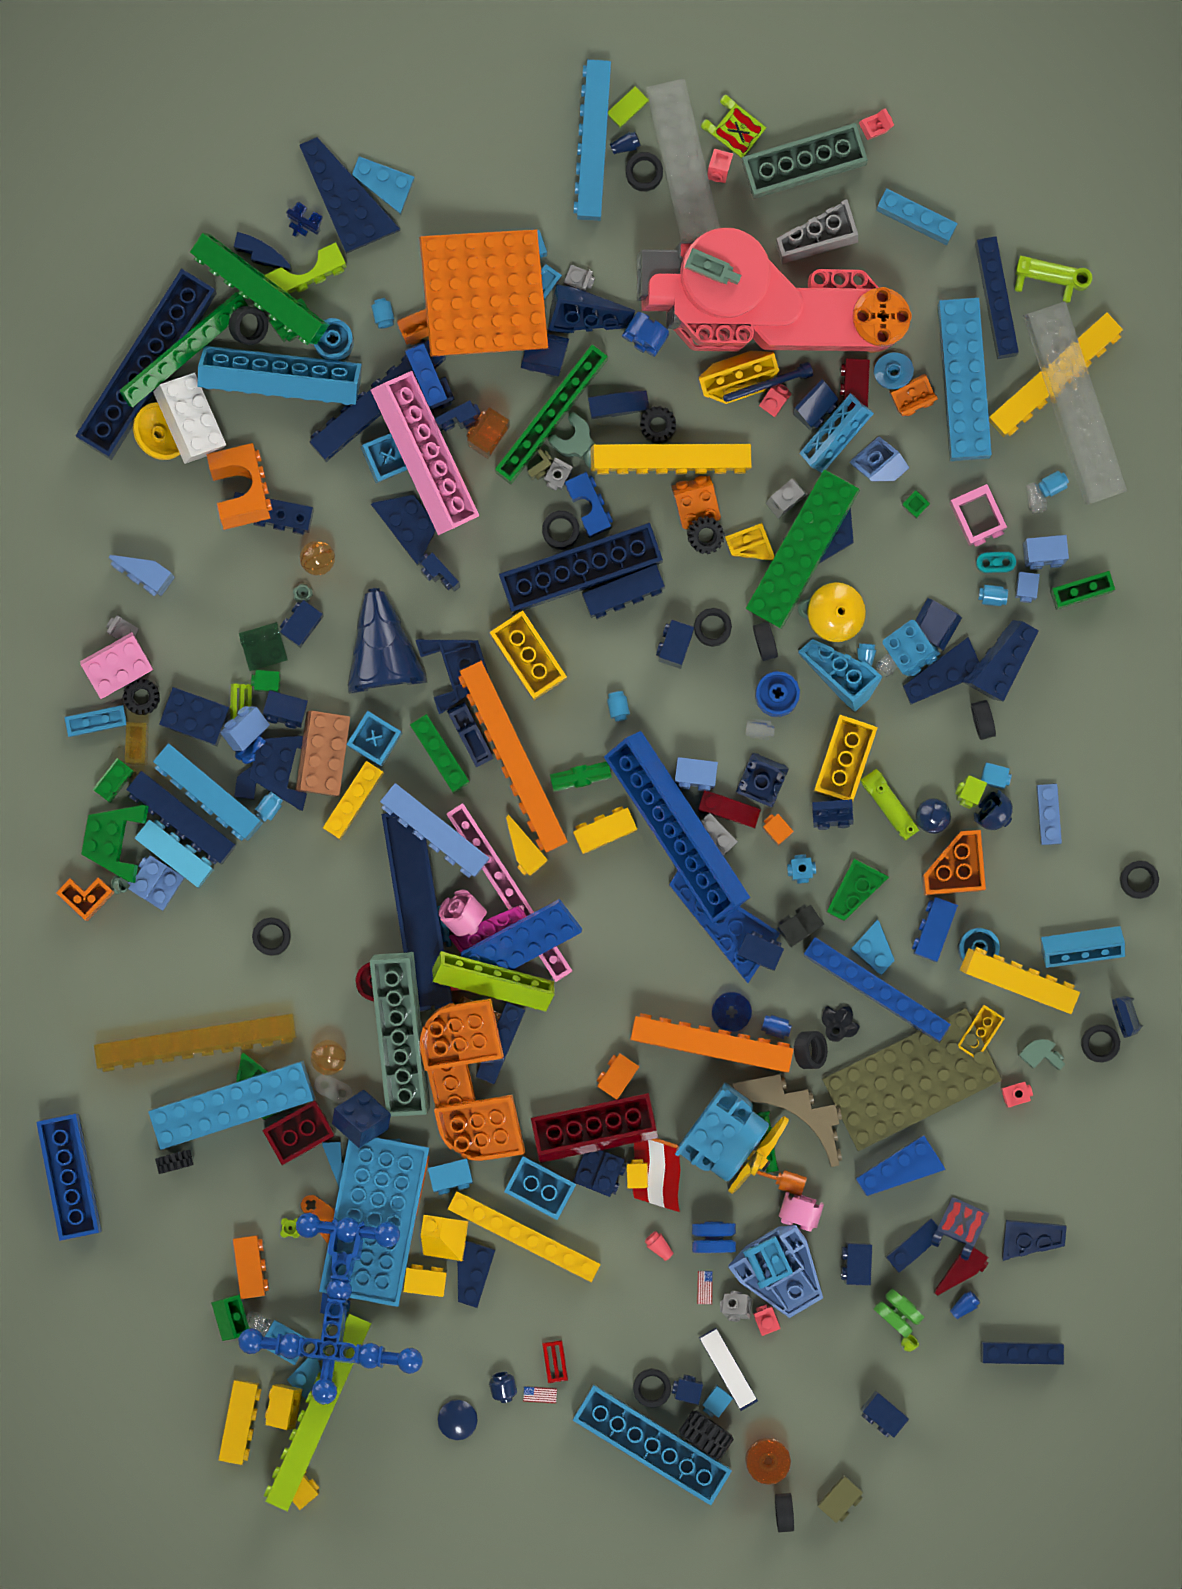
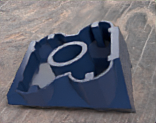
[521,334,569,377]
[915,598,962,651]
[736,753,789,807]
[1112,996,1143,1038]

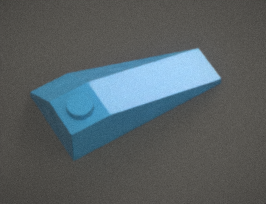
[798,639,882,712]

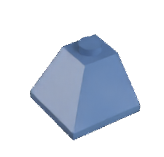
[850,436,909,481]

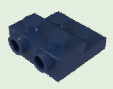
[435,400,482,432]
[418,553,460,592]
[812,799,854,830]
[573,1150,627,1197]

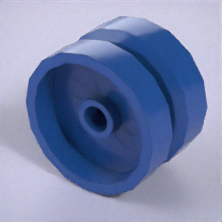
[755,671,800,717]
[692,1221,736,1253]

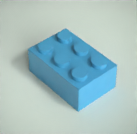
[504,1156,576,1220]

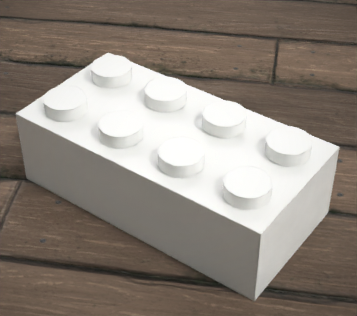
[153,373,226,464]

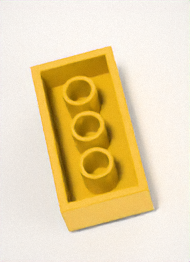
[958,1005,1005,1058]

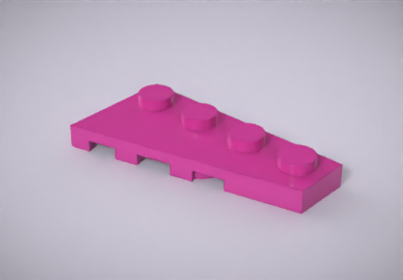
[449,906,527,953]

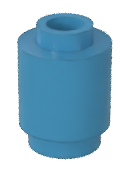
[371,298,395,329]
[1038,471,1069,498]
[978,585,1008,606]
[607,691,630,722]
[255,792,283,822]

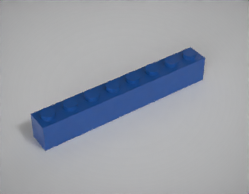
[804,937,951,1043]

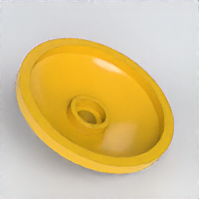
[133,402,180,460]
[807,582,866,642]

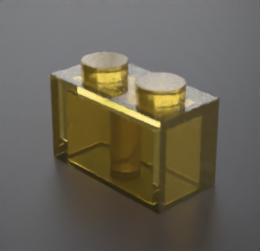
[125,722,149,765]

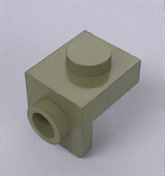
[527,448,552,480]

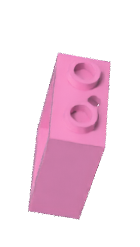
[950,484,1007,547]

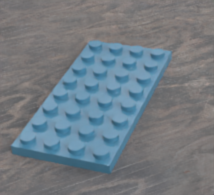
[319,1138,429,1307]

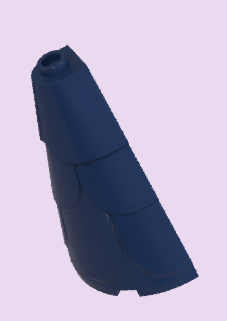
[348,588,427,694]

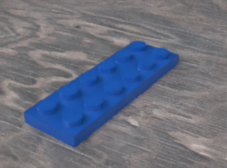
[461,899,582,970]

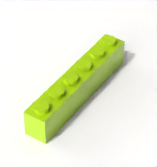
[433,951,555,1011]

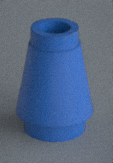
[950,1291,981,1319]

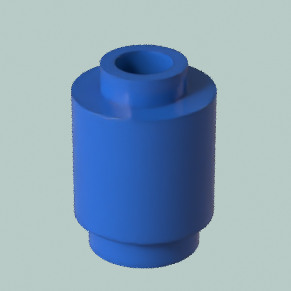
[761,1015,792,1039]

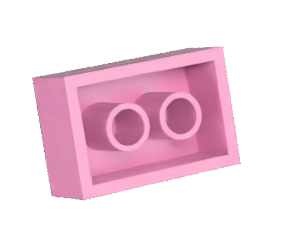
[80,632,153,699]

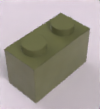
[817,1475,863,1523]

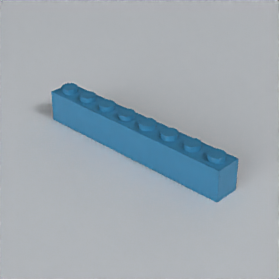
[573,59,611,221]

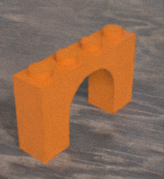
[206,443,272,530]

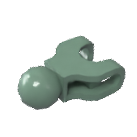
[548,413,596,468]

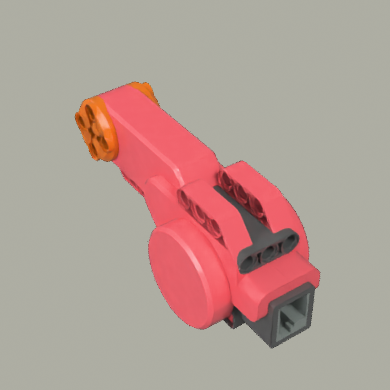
[637,228,912,353]

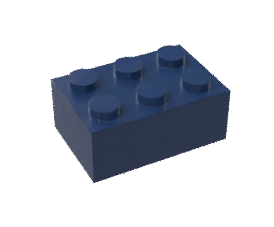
[159,687,230,747]

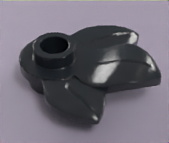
[822,1006,860,1042]

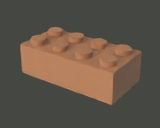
[296,711,350,797]

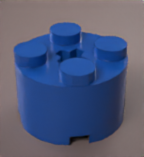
[622,312,669,357]

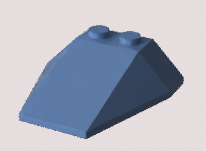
[728,1225,823,1318]

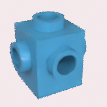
[787,854,816,884]

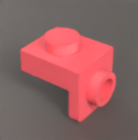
[859,109,894,140]
[759,384,792,417]

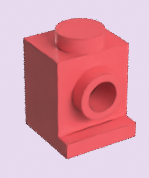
[1001,1082,1033,1108]

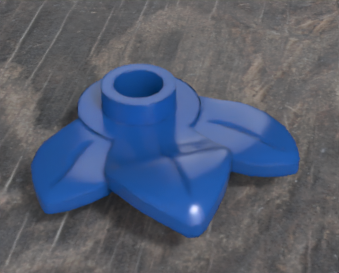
[235,732,266,764]

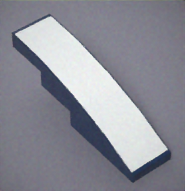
[699,1328,758,1411]

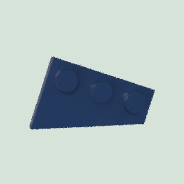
[457,1241,495,1308]

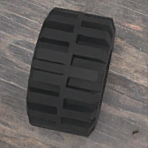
[679,1410,734,1460]

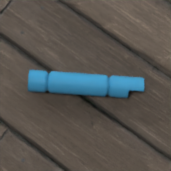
[438,906,452,947]

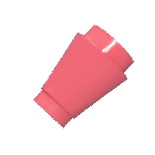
[644,1231,674,1261]

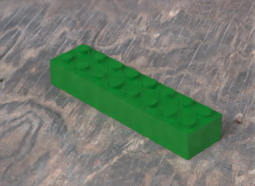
[745,469,860,629]

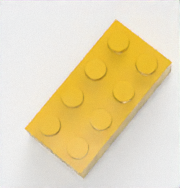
[489,610,567,700]
[813,715,878,802]

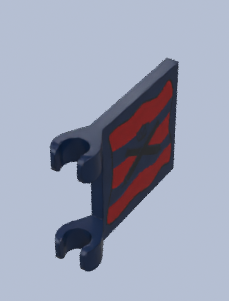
[931,1197,989,1260]

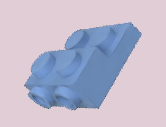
[128,856,185,911]

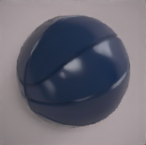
[916,798,951,834]

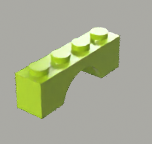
[265,242,347,294]

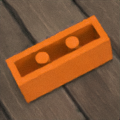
[233,1235,269,1299]

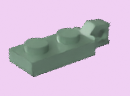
[684,248,742,284]

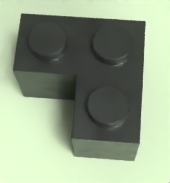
[777,904,824,948]

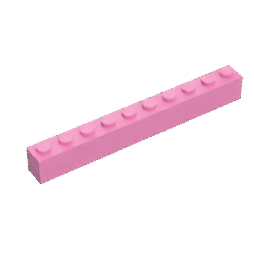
[446,803,573,982]

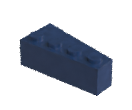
[962,620,1039,702]

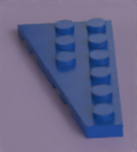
[669,871,781,983]

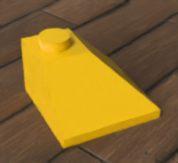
[421,1215,469,1261]

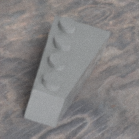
[776,199,858,264]

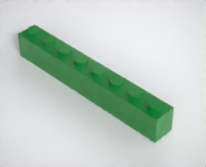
[190,233,329,345]
[495,345,608,485]

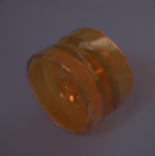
[745,1438,791,1485]

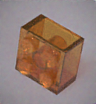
[467,407,510,459]

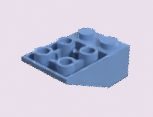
[109,555,175,596]

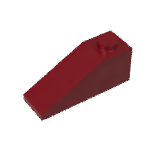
[698,790,761,829]
[933,1247,989,1296]

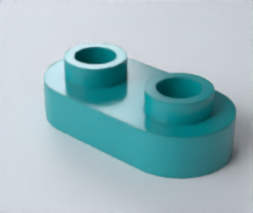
[976,552,1016,573]

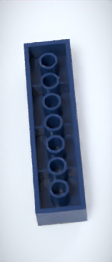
[499,523,663,614]

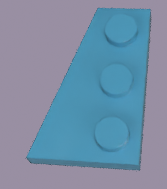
[352,156,415,215]

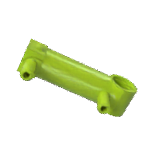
[1014,255,1092,303]
[860,769,920,841]

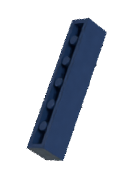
[975,236,1019,360]
[126,771,236,865]

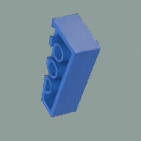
[855,1135,946,1196]

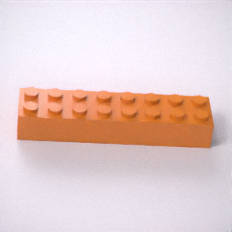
[630,1013,794,1073]

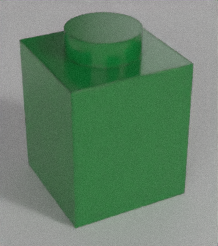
[251,670,281,693]

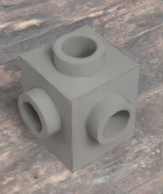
[720,1291,752,1322]

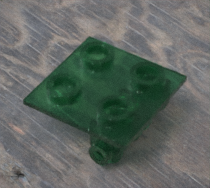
[239,622,288,671]

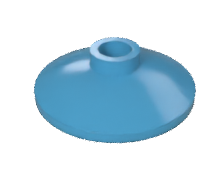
[874,352,914,389]

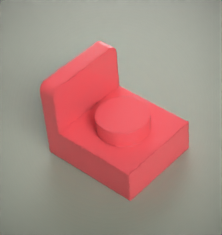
[707,149,733,183]
[753,1304,781,1336]

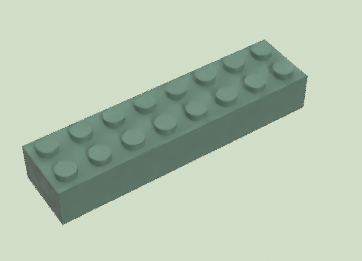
[370,952,430,1117]

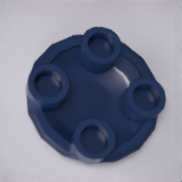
[437,1400,478,1440]

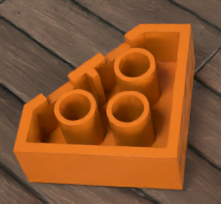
[922,830,986,896]

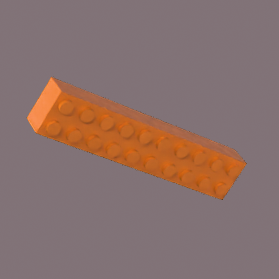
[458,661,568,853]

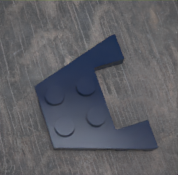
[415,639,490,714]
[249,736,307,811]

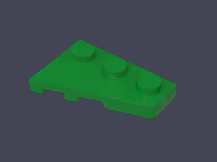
[827,859,889,921]

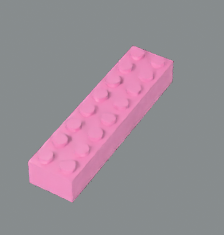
[371,371,479,535]

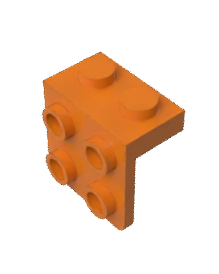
[671,476,721,529]

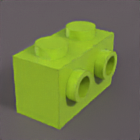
[955,775,987,809]

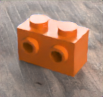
[596,1053,640,1100]

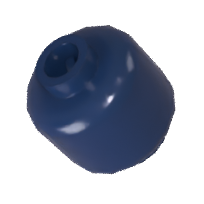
[489,1371,517,1403]

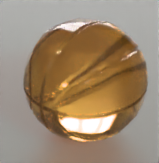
[300,541,335,576]
[311,1040,346,1075]

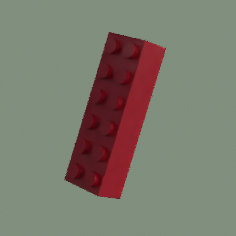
[531,1093,658,1163]

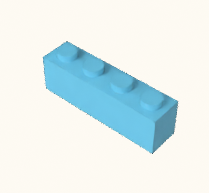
[135,820,214,888]

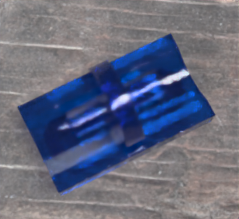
[286,202,323,237]

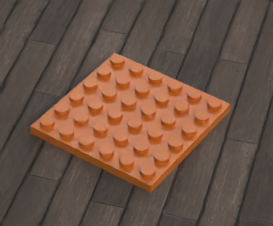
[419,229,548,357]

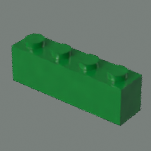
[410,714,470,794]

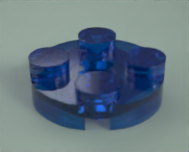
[712,992,752,1032]

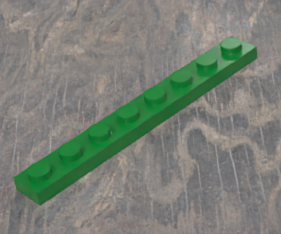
[119,292,248,407]

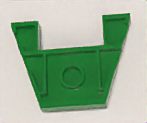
[81,805,149,883]

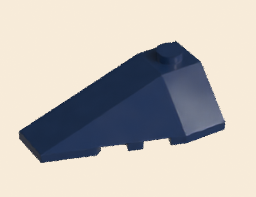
[548,285,635,334]

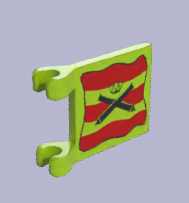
[701,95,767,159]

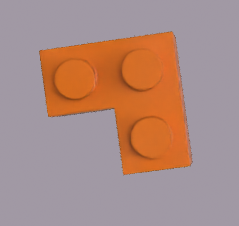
[56,878,114,921]

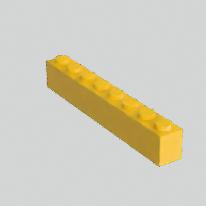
[989,312,1123,438]
[591,444,752,475]
[448,1191,601,1283]

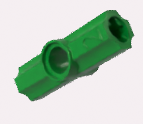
[550,761,612,791]

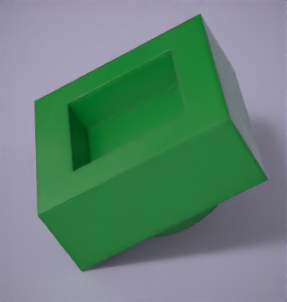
[902,490,930,519]

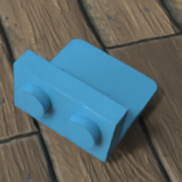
[883,620,941,677]

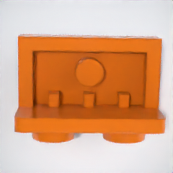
[397,309,429,345]
[889,374,938,416]

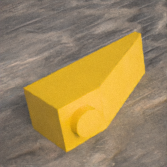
[506,815,548,876]

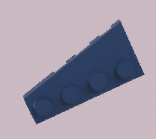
[903,637,980,705]

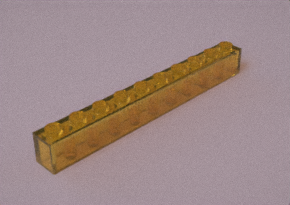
[94,1014,297,1072]

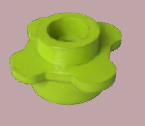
[280,1218,300,1238]

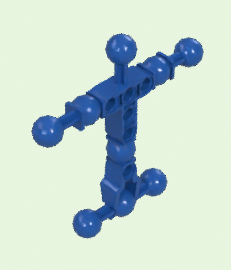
[238,1213,423,1405]

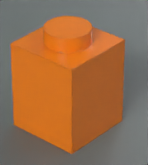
[763,814,794,846]

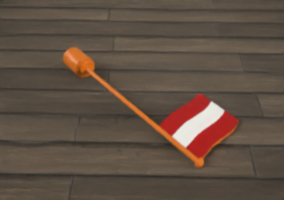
[632,1138,807,1212]

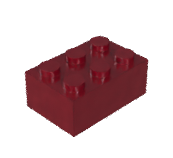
[262,1100,336,1165]

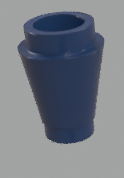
[610,131,641,155]

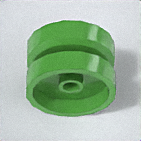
[873,1288,925,1338]

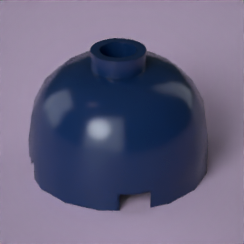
[974,790,1013,830]

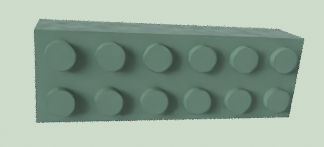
[742,123,868,199]

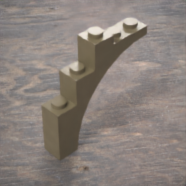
[732,1074,842,1167]

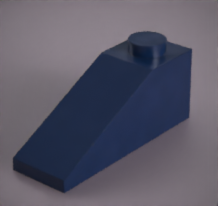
[885,1218,938,1273]

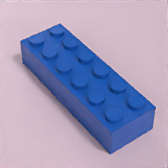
[36,1114,102,1241]

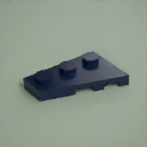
[1002,1220,1067,1261]

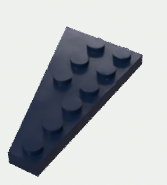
[299,137,401,254]

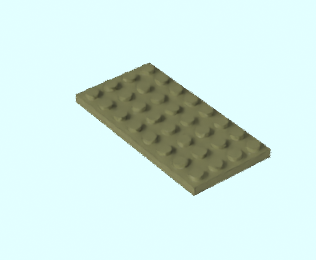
[822,1008,1002,1151]

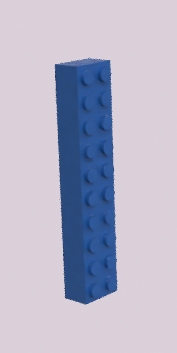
[604,731,751,923]

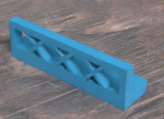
[799,393,874,473]

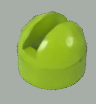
[901,1334,919,1352]

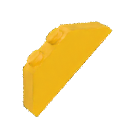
[698,351,779,404]

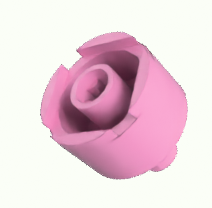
[438,890,487,936]
[779,1192,824,1231]

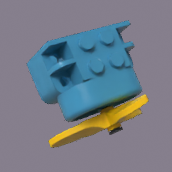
[675,1082,789,1194]

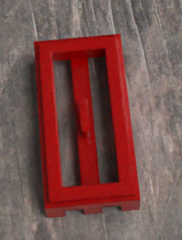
[542,1340,568,1383]

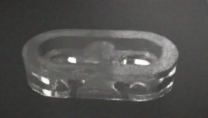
[314,1075,353,1104]

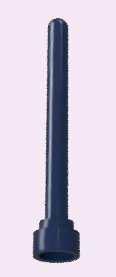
[723,362,813,402]

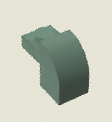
[1018,1039,1065,1070]

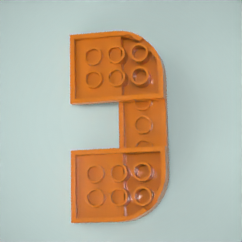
[420,999,525,1161]

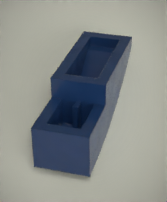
[234,232,292,272]
[588,390,650,420]
[447,702,494,767]

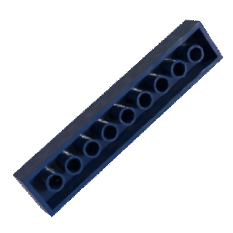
[75,268,217,460]

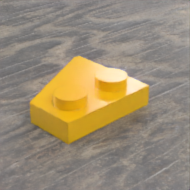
[725,523,775,561]

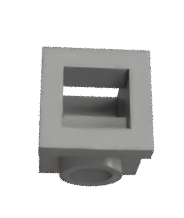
[544,458,573,491]

